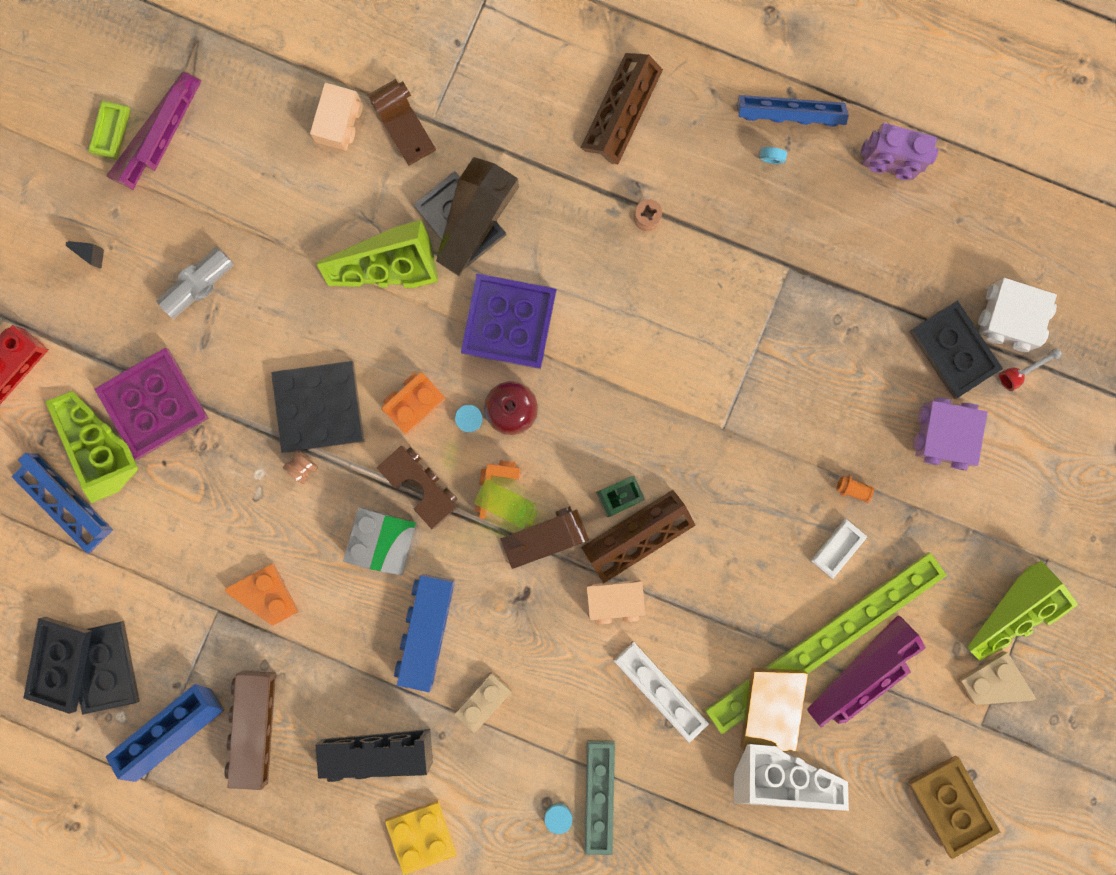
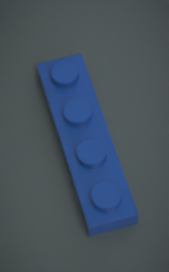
[737,95,849,127]

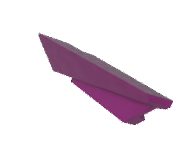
[107,72,201,190]
[807,616,926,727]

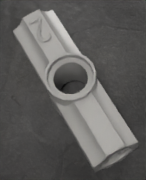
[156,247,235,319]

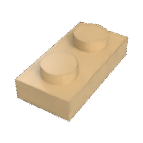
[454,672,512,734]

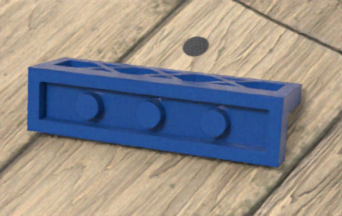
[11,453,113,553]

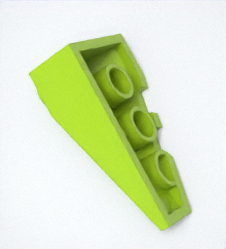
[316,220,438,288]
[967,560,1078,661]

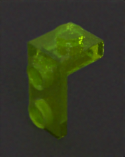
[474,480,538,528]

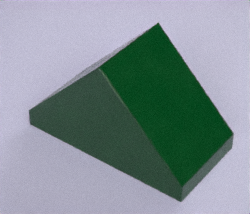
[596,476,645,517]

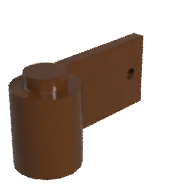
[368,79,436,166]
[501,506,589,569]

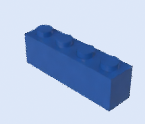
[394,574,455,692]
[105,684,224,782]

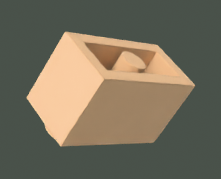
[310,83,363,151]
[586,580,645,624]

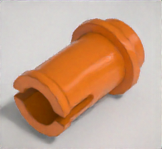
[836,475,874,503]

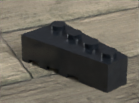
[315,729,433,782]

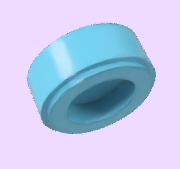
[759,147,788,164]
[455,405,483,433]
[545,803,572,834]

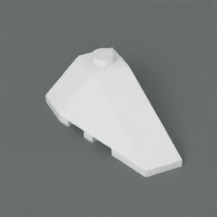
[734,744,849,811]

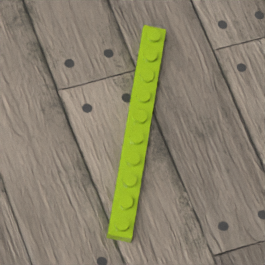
[705,552,947,734]

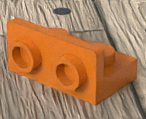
[381,372,446,435]

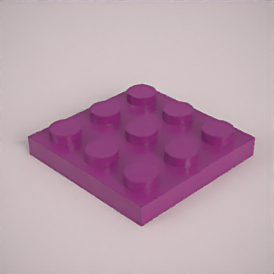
[94,348,209,460]

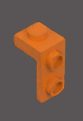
[475,460,521,519]

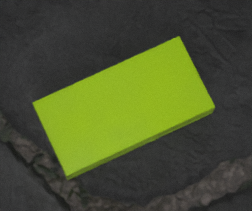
[88,100,131,160]

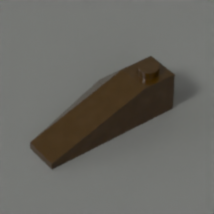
[436,157,519,277]

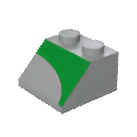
[343,508,417,575]

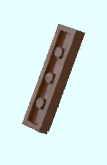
[580,53,663,165]
[581,490,696,583]

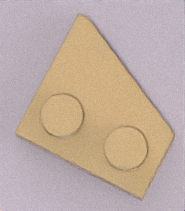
[958,651,1036,705]

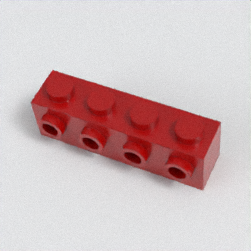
[0,325,49,404]

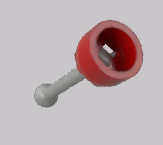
[999,349,1062,391]

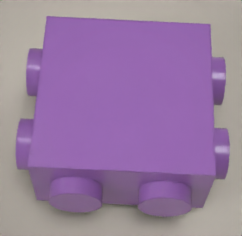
[861,123,938,180]
[913,398,988,471]

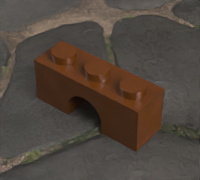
[376,446,458,529]

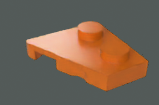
[224,564,299,626]

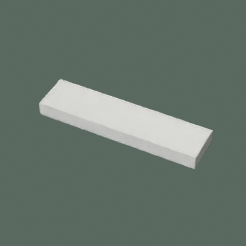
[614,641,709,743]

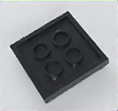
[271,361,364,453]

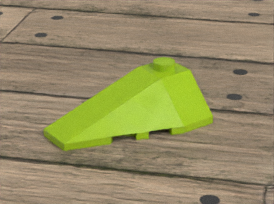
[45,391,138,503]

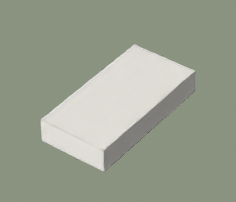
[810,519,867,579]

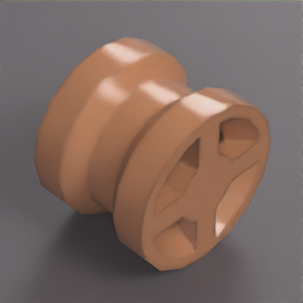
[634,199,662,231]
[283,450,318,484]

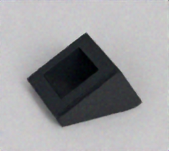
[66,241,104,269]

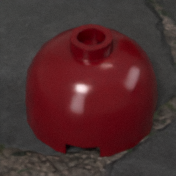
[484,381,538,435]

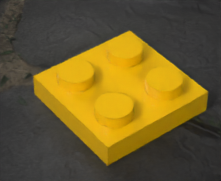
[385,800,457,875]

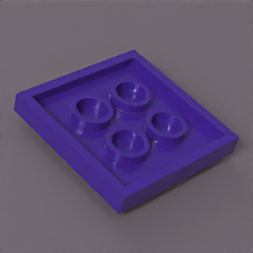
[461,273,557,370]

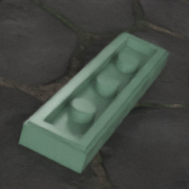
[585,740,615,855]

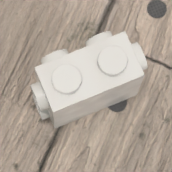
[978,278,1057,352]

